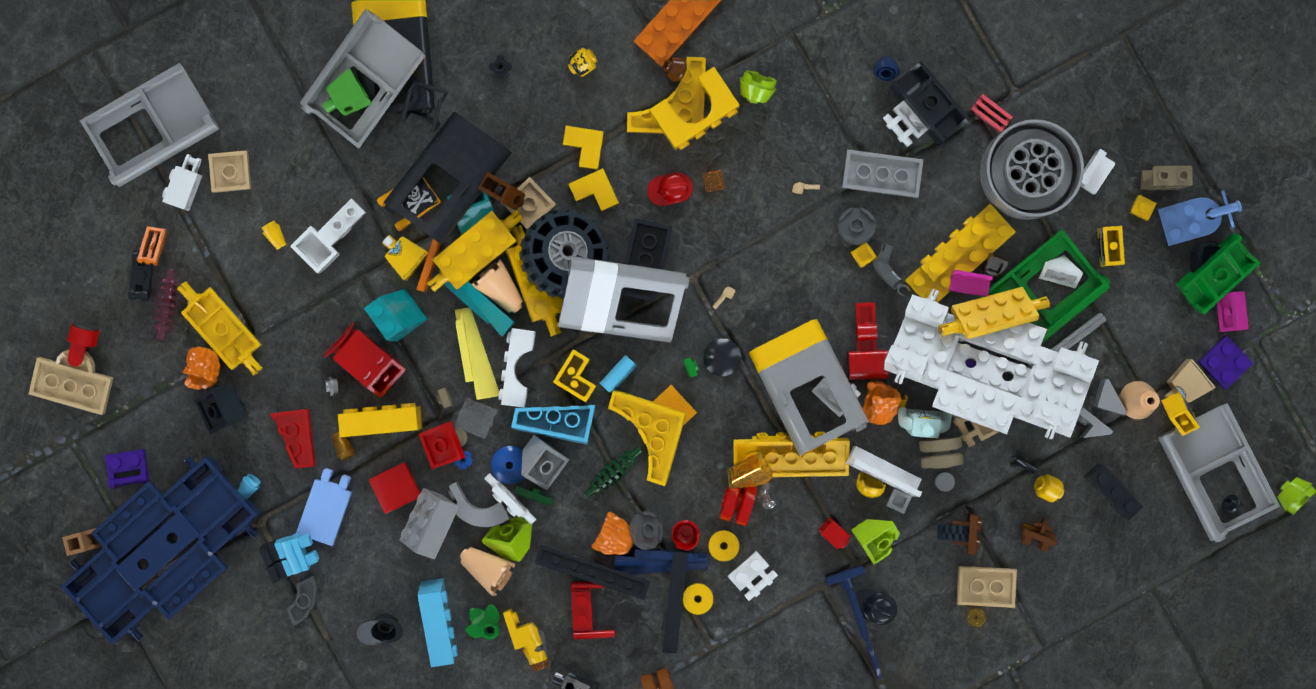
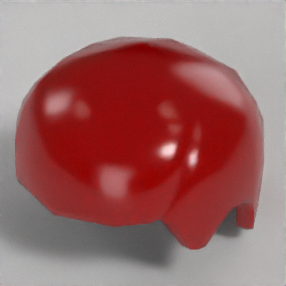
[671,520,700,551]

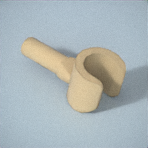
[792,182,820,194]
[712,287,735,309]

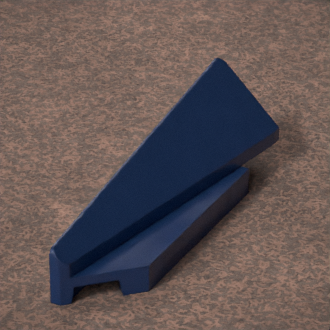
[615,548,709,575]

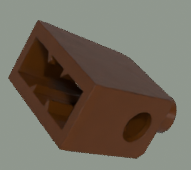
[478,172,525,211]

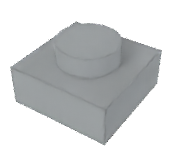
[886,488,912,514]

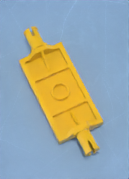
[427,210,524,292]
[506,225,564,337]
[177,281,263,376]
[938,287,1050,339]

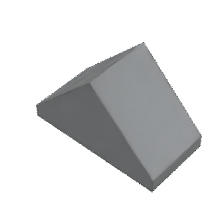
[1093,379,1127,415]

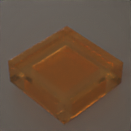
[702,170,725,193]

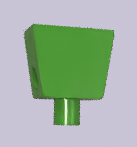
[322,68,372,116]

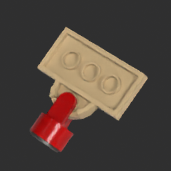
[29,321,113,415]

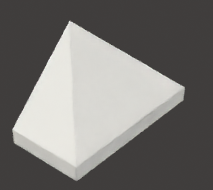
[1039,255,1083,288]

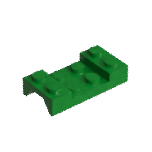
[1176,233,1260,315]

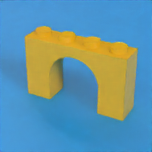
[649,67,740,150]

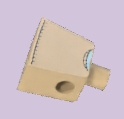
[1165,359,1216,403]

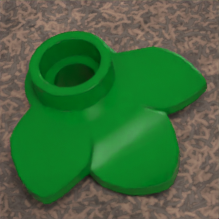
[465,604,500,640]

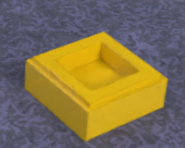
[850,243,877,268]

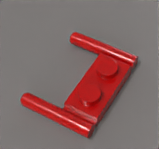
[571,581,616,639]

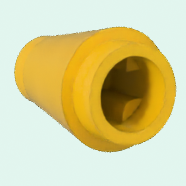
[261,220,287,250]

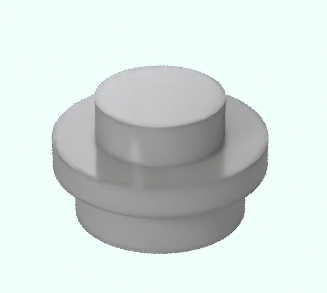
[325,377,338,396]

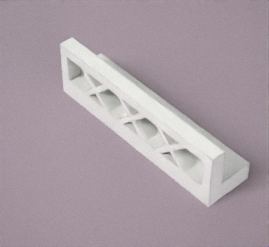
[846,446,922,497]

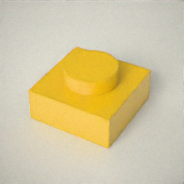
[1129,195,1157,221]

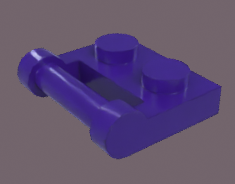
[105,449,150,489]

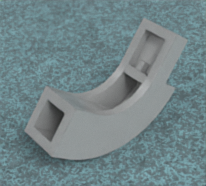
[448,481,511,527]

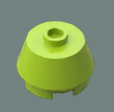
[740,70,777,104]
[1277,477,1316,515]

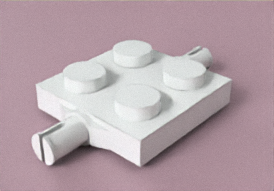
[484,473,536,525]

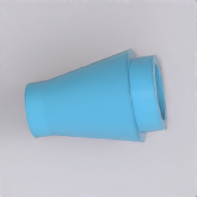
[238,474,261,500]

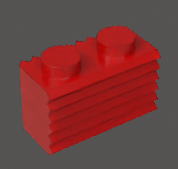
[818,517,850,549]

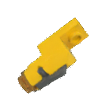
[503,608,549,671]

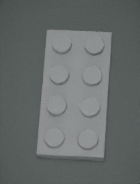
[842,149,923,198]

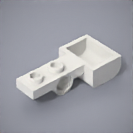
[290,199,366,274]

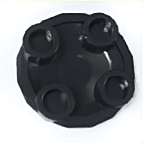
[703,339,741,376]

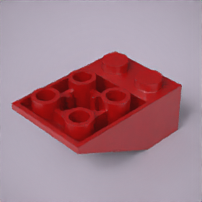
[333,329,406,398]

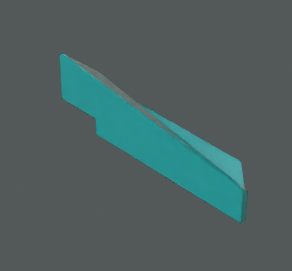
[445,281,515,337]

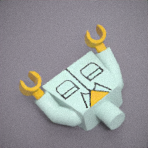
[897,395,952,438]

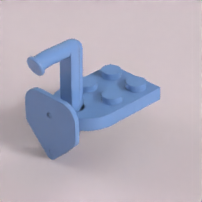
[1158,190,1242,246]

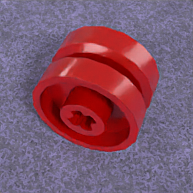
[719,478,757,526]

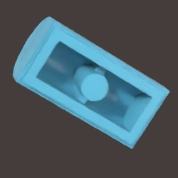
[600,355,637,393]

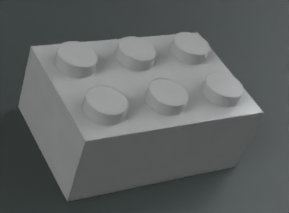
[399,488,459,559]

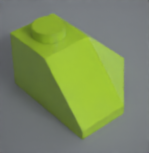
[481,516,532,562]
[851,519,900,565]

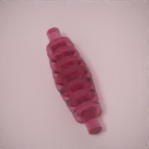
[154,269,178,340]

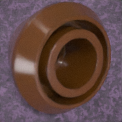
[663,57,687,83]

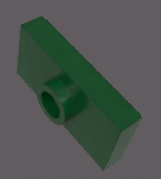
[515,486,555,506]

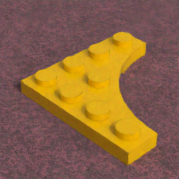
[627,57,706,134]
[608,390,687,486]

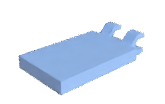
[296,468,352,546]

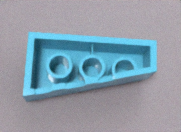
[511,405,595,445]
[418,578,458,667]

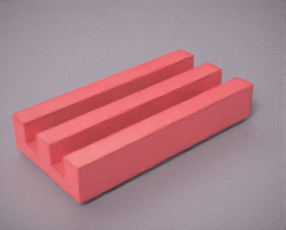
[970,94,1013,133]

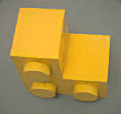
[553,349,596,402]

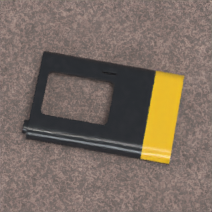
[351,0,435,116]

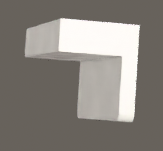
[1080,149,1115,195]

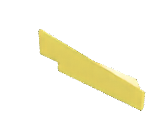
[455,307,499,400]

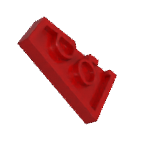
[270,409,316,468]

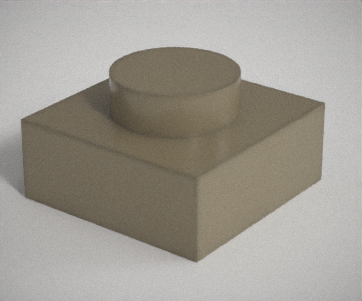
[436,387,453,408]

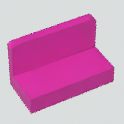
[949,270,993,297]
[1217,291,1248,332]

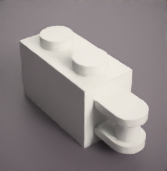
[162,154,202,211]

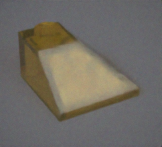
[727,452,773,488]

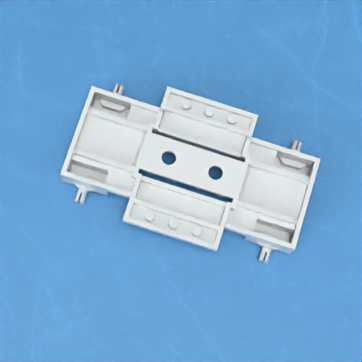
[884,289,1099,439]

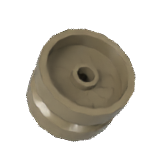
[918,437,964,469]

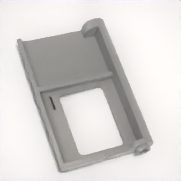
[80,63,219,187]

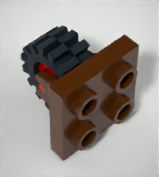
[937,513,982,555]

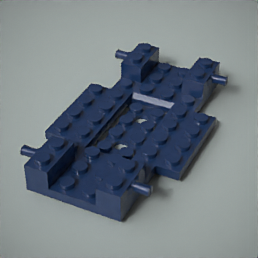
[60,456,262,644]

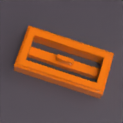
[137,226,167,266]

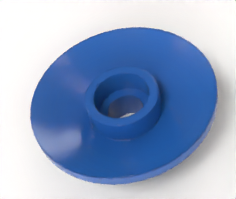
[491,446,525,484]

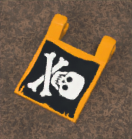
[377,177,441,232]

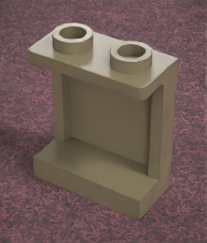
[1141,166,1193,190]

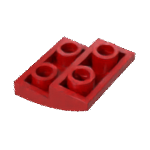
[369,462,420,514]

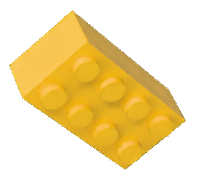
[338,403,423,437]

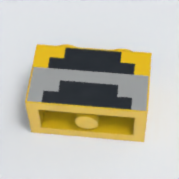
[1097,226,1125,267]
[1161,392,1200,436]

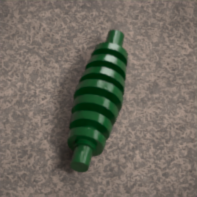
[584,446,642,498]

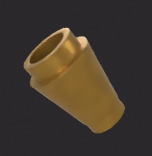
[332,432,355,461]

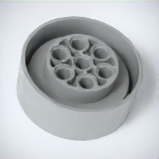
[980,120,1084,220]

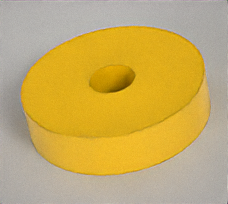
[708,530,739,561]
[683,583,713,615]

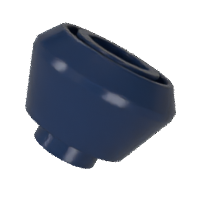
[873,56,900,81]

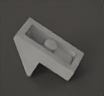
[1077,407,1113,438]

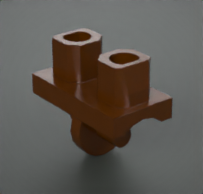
[1021,518,1057,552]

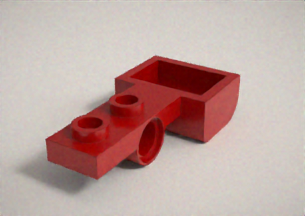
[847,302,888,380]

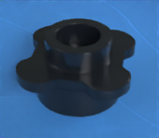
[489,55,512,78]

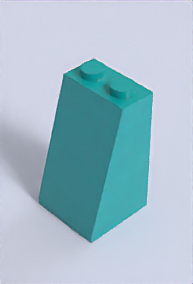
[364,288,428,342]

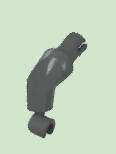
[873,243,910,297]

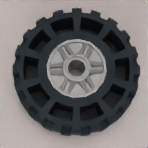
[519,209,609,298]

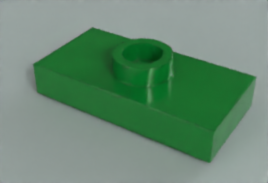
[683,357,699,378]

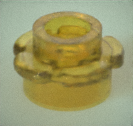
[967,608,986,627]

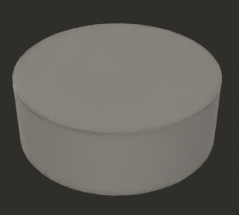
[935,472,955,492]

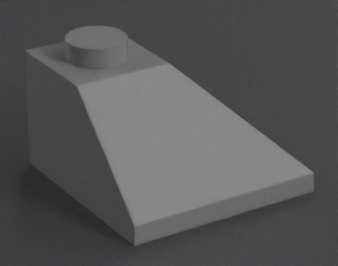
[521,435,569,490]

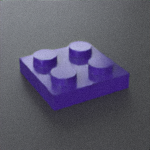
[1198,336,1253,390]

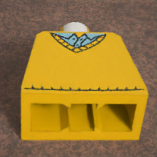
[382,235,428,281]

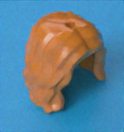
[183,347,220,390]
[862,380,901,425]
[592,512,634,555]

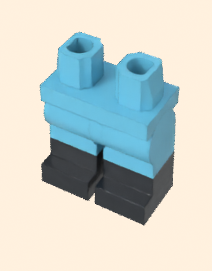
[259,532,319,583]

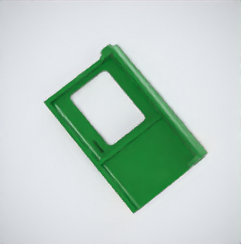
[977,230,1110,343]

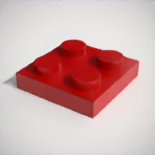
[418,421,465,469]

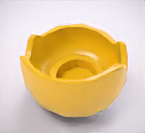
[856,472,886,498]

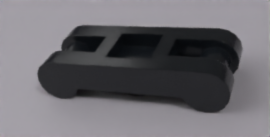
[128,250,154,301]

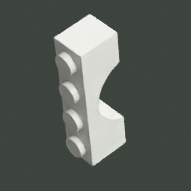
[499,328,536,408]

